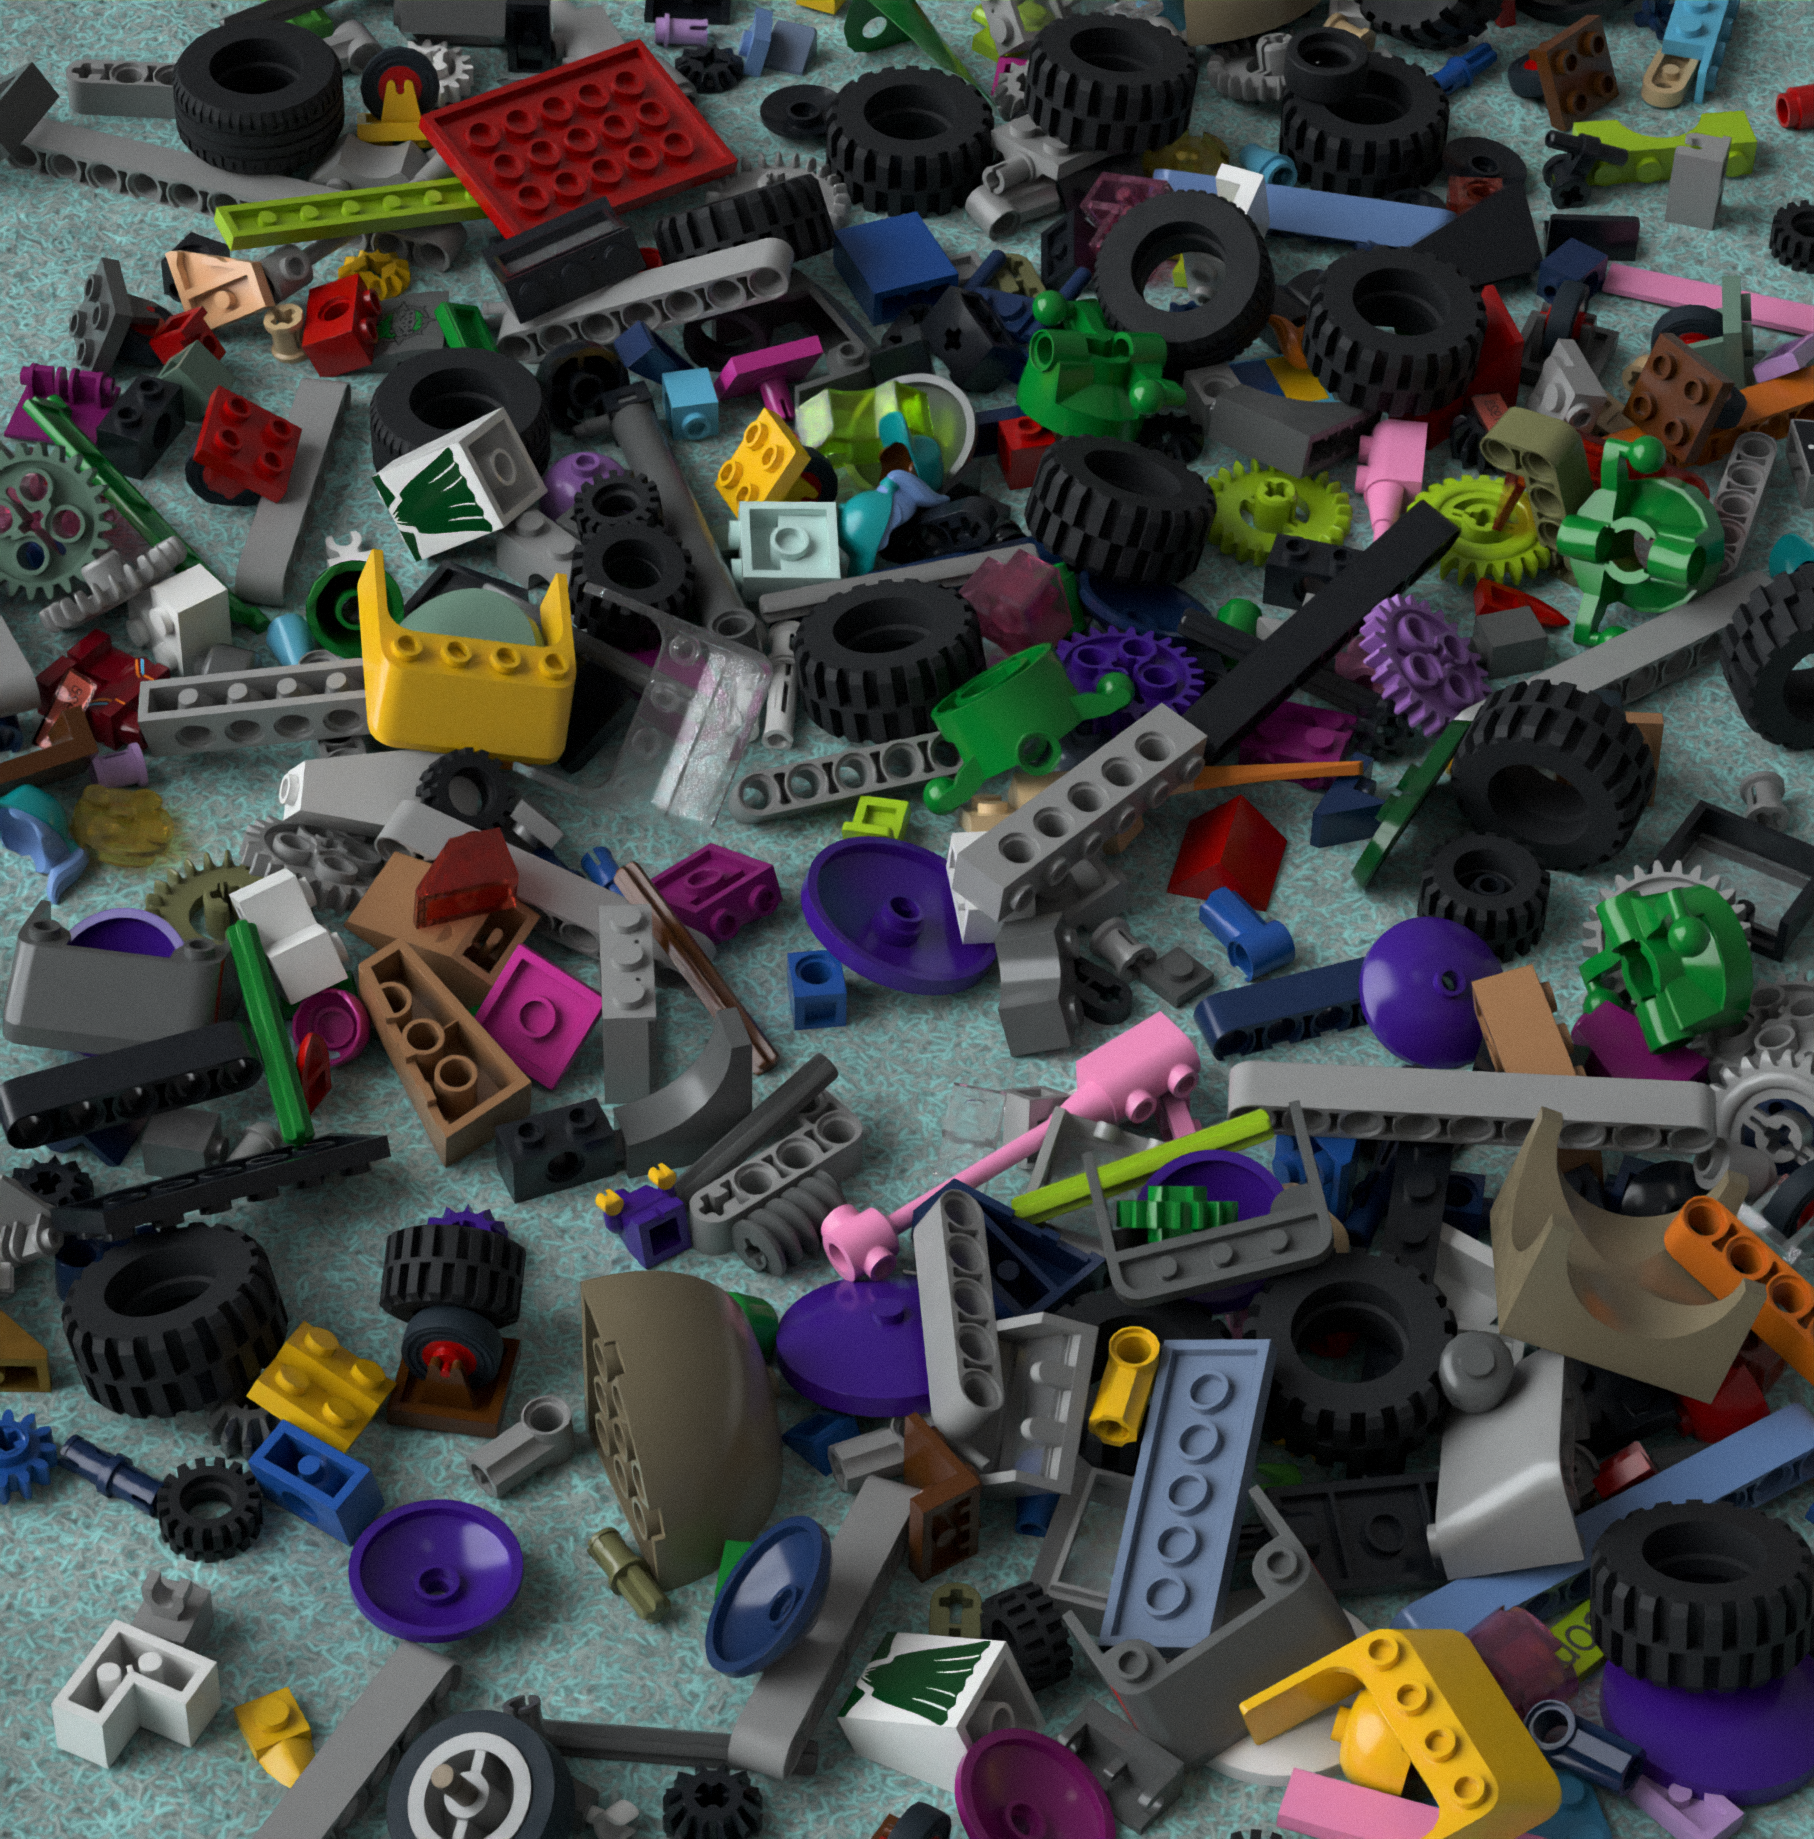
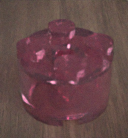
[1464,1605,1579,1722]

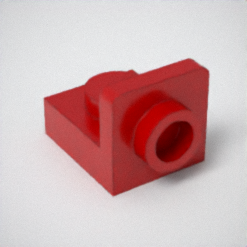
[1592,1442,1659,1501]

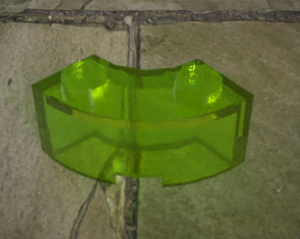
[795,380,934,469]

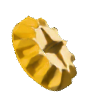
[338,248,411,301]

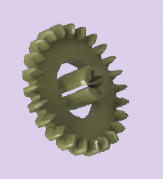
[144,849,313,945]

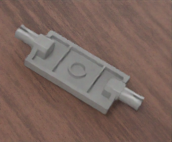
[982,114,1111,194]

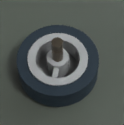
[386,1710,576,1839]

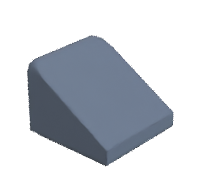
[763,20,817,76]

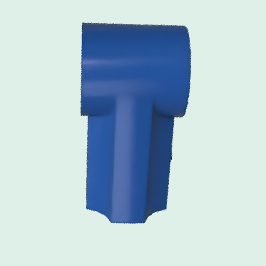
[1199,886,1296,982]

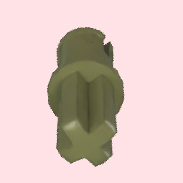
[587,1527,671,1624]

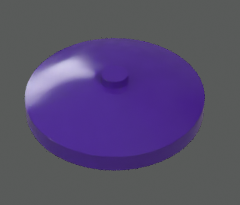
[801,836,997,996]
[776,1274,931,1417]
[1599,1653,1814,1806]

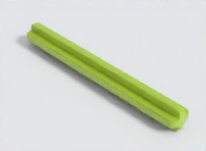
[1011,1109,1274,1225]

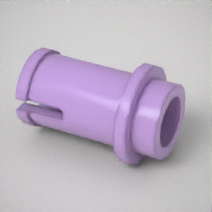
[655,13,708,48]

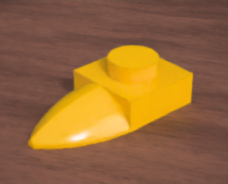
[233,1687,315,1788]

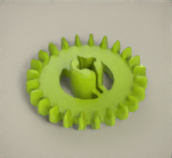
[1207,458,1353,567]
[1406,475,1551,586]

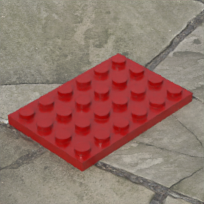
[418,38,738,239]

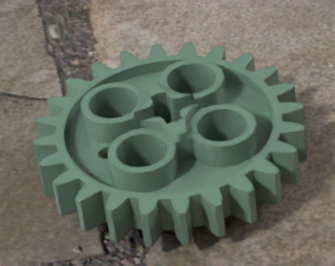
[0,442,117,600]

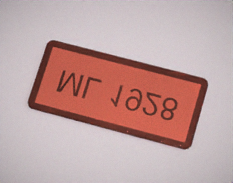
[1467,391,1511,433]
[32,667,97,749]

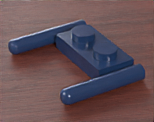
[962,250,1093,345]

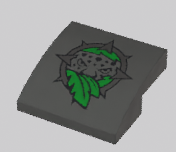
[352,291,449,373]

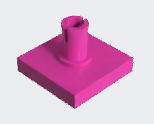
[713,335,823,423]
[474,944,602,1090]

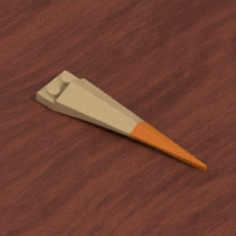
[958,761,1363,832]

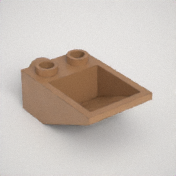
[343,851,541,1010]

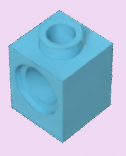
[662,367,719,441]

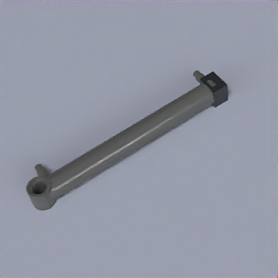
[572,380,764,677]

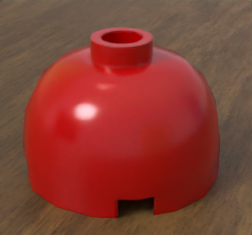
[1673,1364,1771,1444]

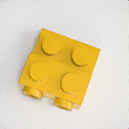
[246,1320,397,1454]

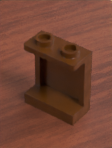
[0,705,99,797]

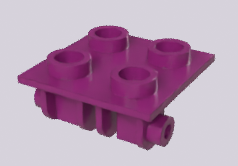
[4,363,121,446]

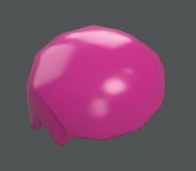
[292,987,371,1067]

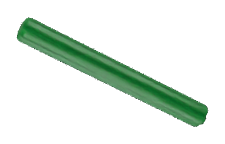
[226,919,315,1147]

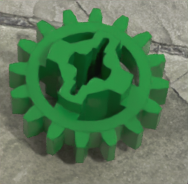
[1116,1186,1238,1243]

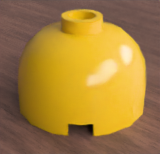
[1330,1688,1411,1797]

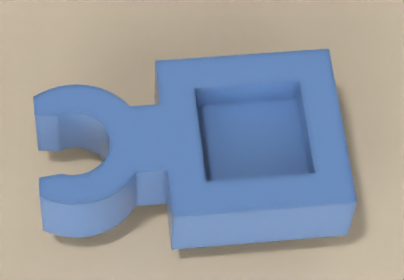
[738,7,773,77]

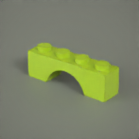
[1572,110,1757,186]

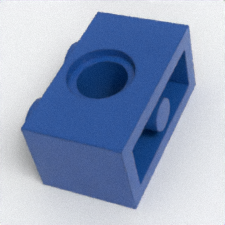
[248,1419,385,1547]

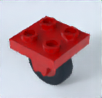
[185,385,302,506]

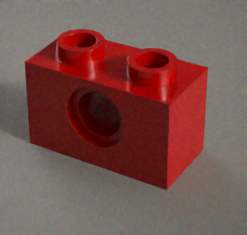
[302,273,382,377]

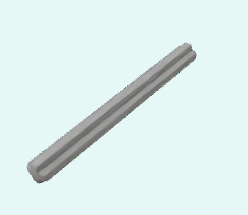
[759,543,1040,623]

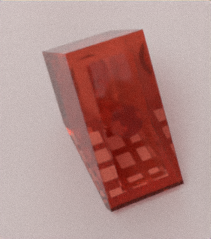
[413,827,519,929]

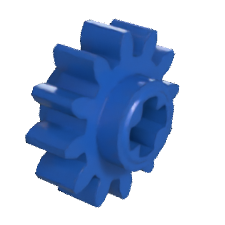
[0,1409,58,1505]

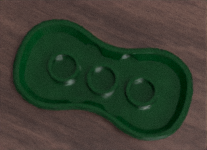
[1351,720,1472,891]

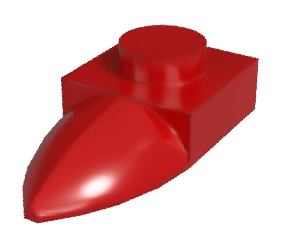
[1473,577,1570,628]
[295,1032,332,1116]

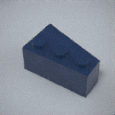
[911,1178,1107,1321]

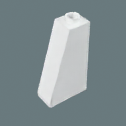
[279,749,479,838]

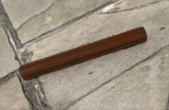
[613,861,780,1076]

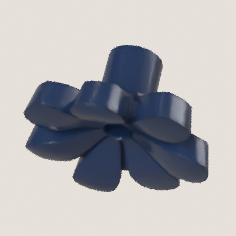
[1634,0,1675,41]

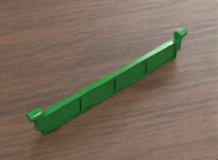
[22,394,271,635]

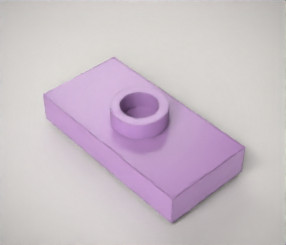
[1752,333,1814,384]

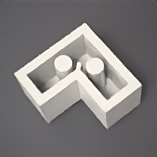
[126,564,233,677]
[229,868,349,1005]
[51,1619,222,1769]

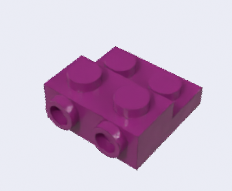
[1238,701,1358,790]
[650,843,783,946]

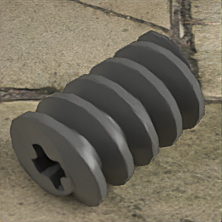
[731,1169,847,1277]

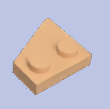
[165,250,275,332]

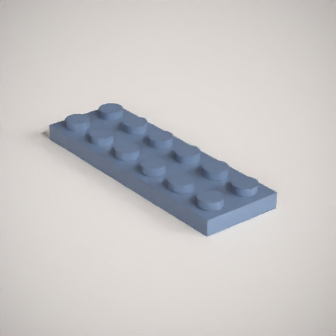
[1098,1339,1278,1658]

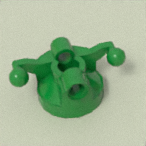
[1016,290,1187,442]
[1556,435,1725,648]
[923,643,1135,816]
[1578,884,1753,1055]

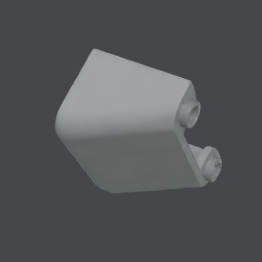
[1427,1348,1591,1580]

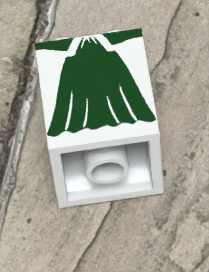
[371,407,548,562]
[836,1632,1046,1793]

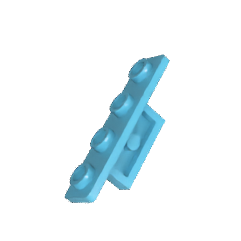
[1661,0,1740,104]

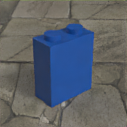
[833,211,959,326]

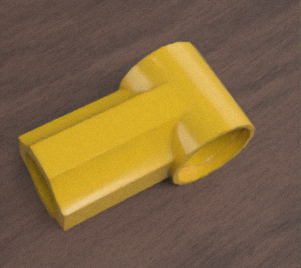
[1088,1326,1160,1447]

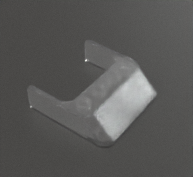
[511,582,773,841]

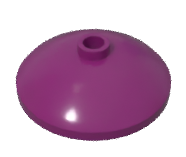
[955,1728,1116,1839]

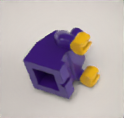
[595,1163,692,1269]

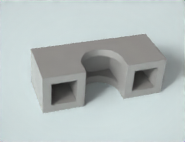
[496,506,628,633]

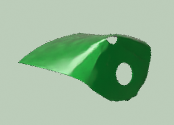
[843,0,996,106]

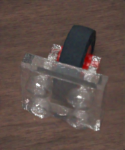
[1737,1160,1814,1287]

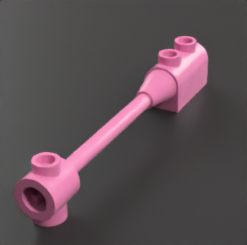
[1334,419,1428,694]
[821,1011,1201,1282]

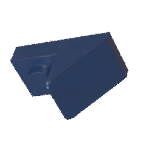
[1310,752,1385,848]

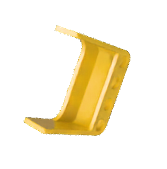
[357,549,577,765]
[1239,1629,1563,1839]

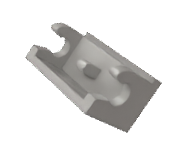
[1664,133,1732,231]

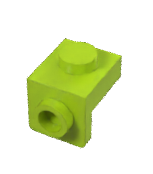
[841,795,912,841]

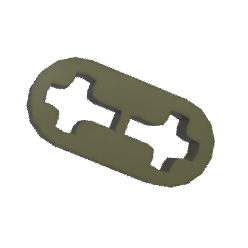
[992,253,1046,298]
[928,1582,982,1639]

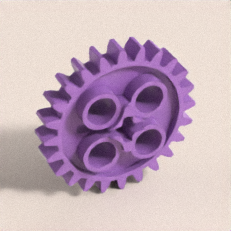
[1359,594,1493,739]

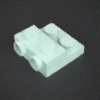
[728,501,841,602]

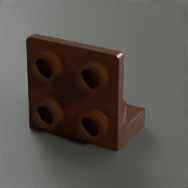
[903,1412,983,1583]

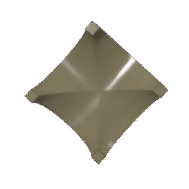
[1490,1106,1767,1404]

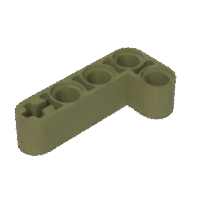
[1480,406,1594,587]

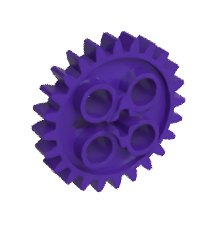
[1056,625,1205,738]

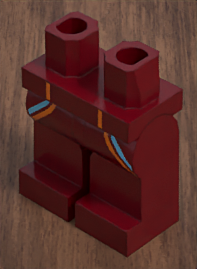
[35,628,171,751]

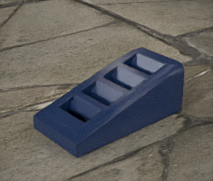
[614,320,695,385]

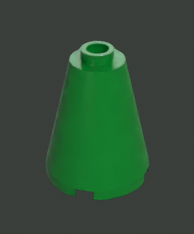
[306,560,404,659]

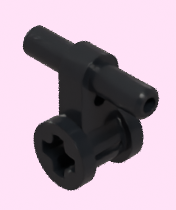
[1542,130,1629,209]

